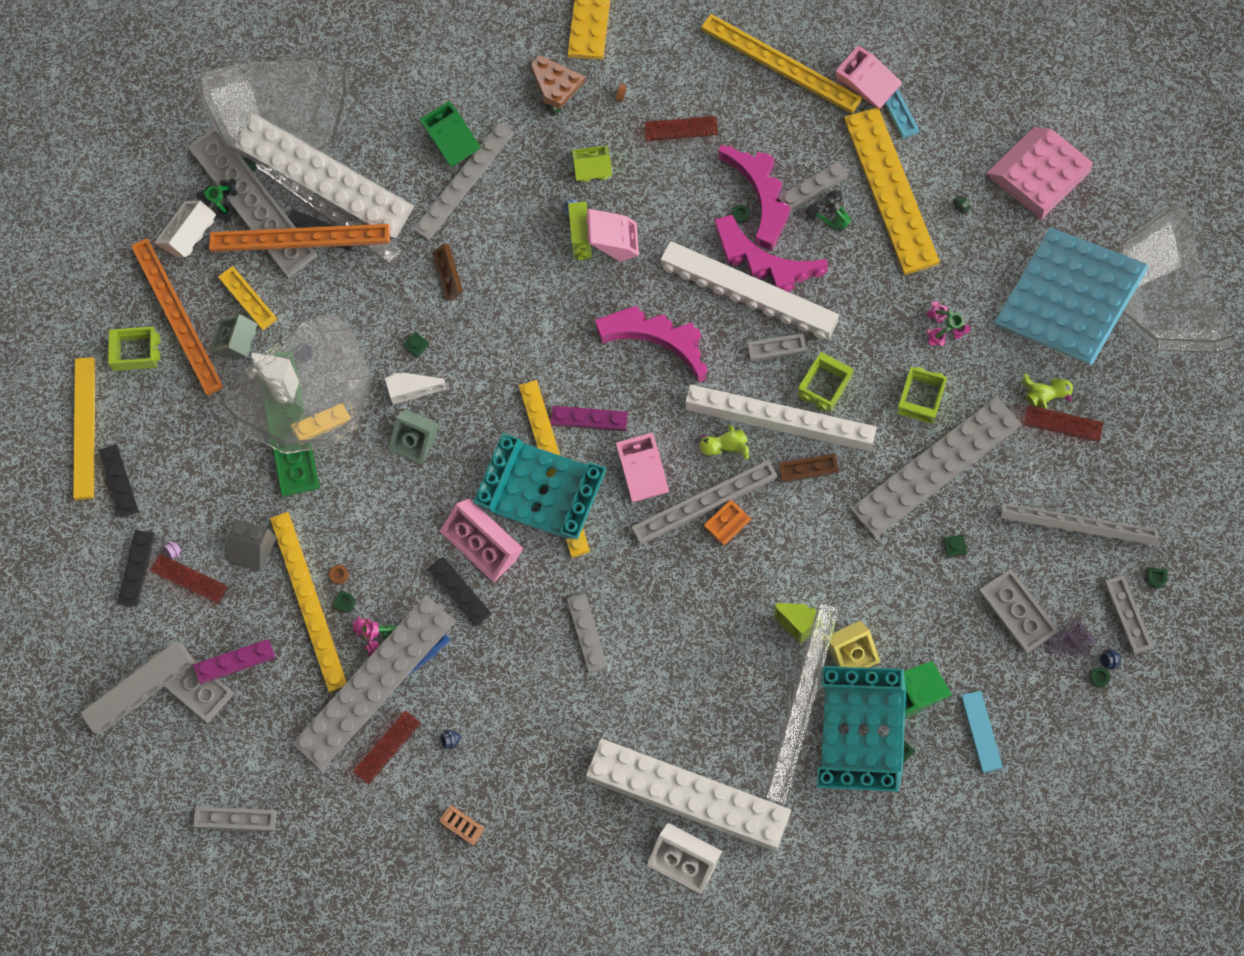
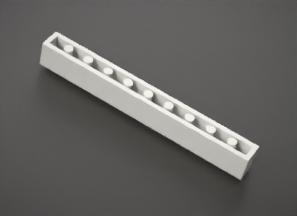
[661,241,839,340]
[686,385,877,452]

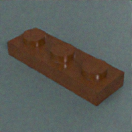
[432,243,463,301]
[778,453,839,483]

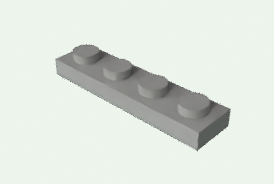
[778,161,849,212]
[1104,575,1154,655]
[567,594,608,673]
[193,807,277,832]

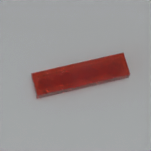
[645,116,718,141]
[1023,405,1104,442]
[150,554,228,604]
[353,710,421,785]

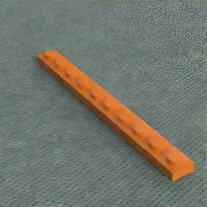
[209,224,390,252]
[131,238,224,396]

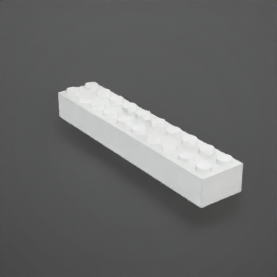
[235,114,414,238]
[586,739,791,852]

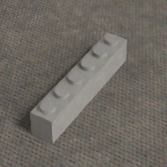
[81,641,195,734]

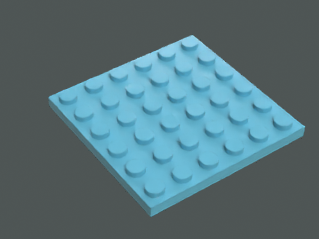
[994,227,1149,365]

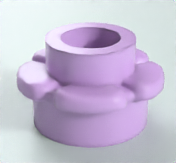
[164,541,181,560]

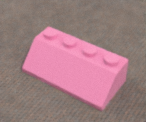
[440,498,523,582]

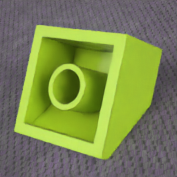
[572,145,612,182]
[773,603,819,645]

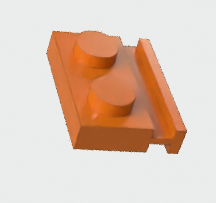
[704,500,751,546]

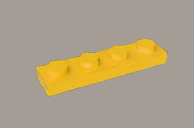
[218,266,277,331]

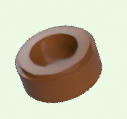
[616,83,627,102]
[329,565,349,585]

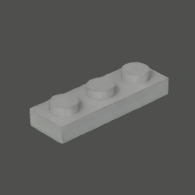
[747,333,806,362]

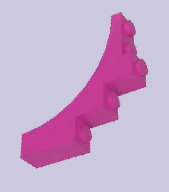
[718,144,791,251]
[715,215,828,292]
[595,305,708,382]

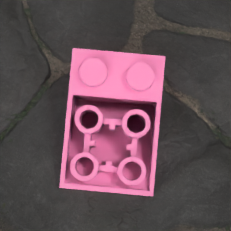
[836,46,902,109]
[587,209,639,262]
[616,433,669,503]

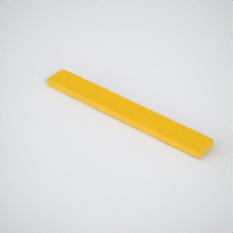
[73,357,95,500]

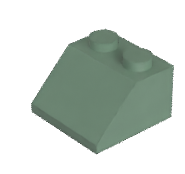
[209,314,257,359]
[388,410,439,464]

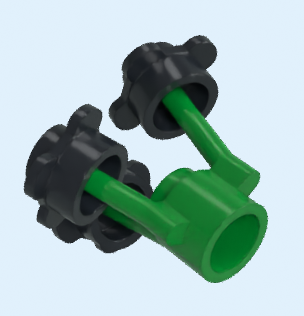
[196,178,238,223]
[805,190,852,231]

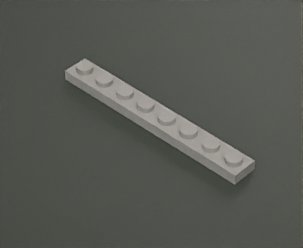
[413,122,514,241]
[632,460,778,545]
[1001,503,1159,546]

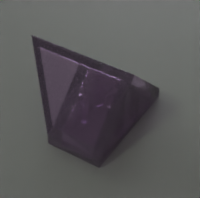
[1049,616,1097,656]

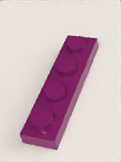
[551,406,628,431]
[193,639,275,684]

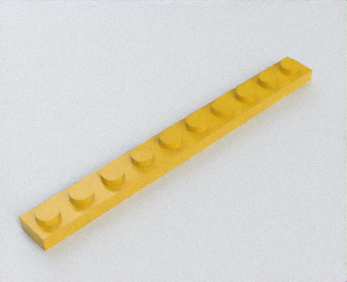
[701,14,862,114]
[519,380,590,558]
[270,512,347,694]

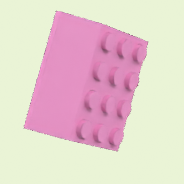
[986,127,1093,220]

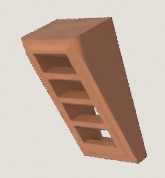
[439,805,485,846]

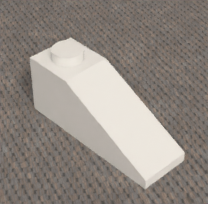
[385,373,447,405]

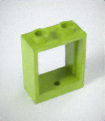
[568,201,592,260]
[108,326,160,371]
[798,352,854,413]
[897,367,948,424]

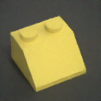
[825,620,880,668]

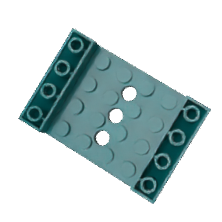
[473,433,607,540]
[817,666,906,792]

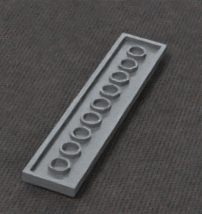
[188,125,318,278]
[850,396,1022,539]
[292,595,456,770]

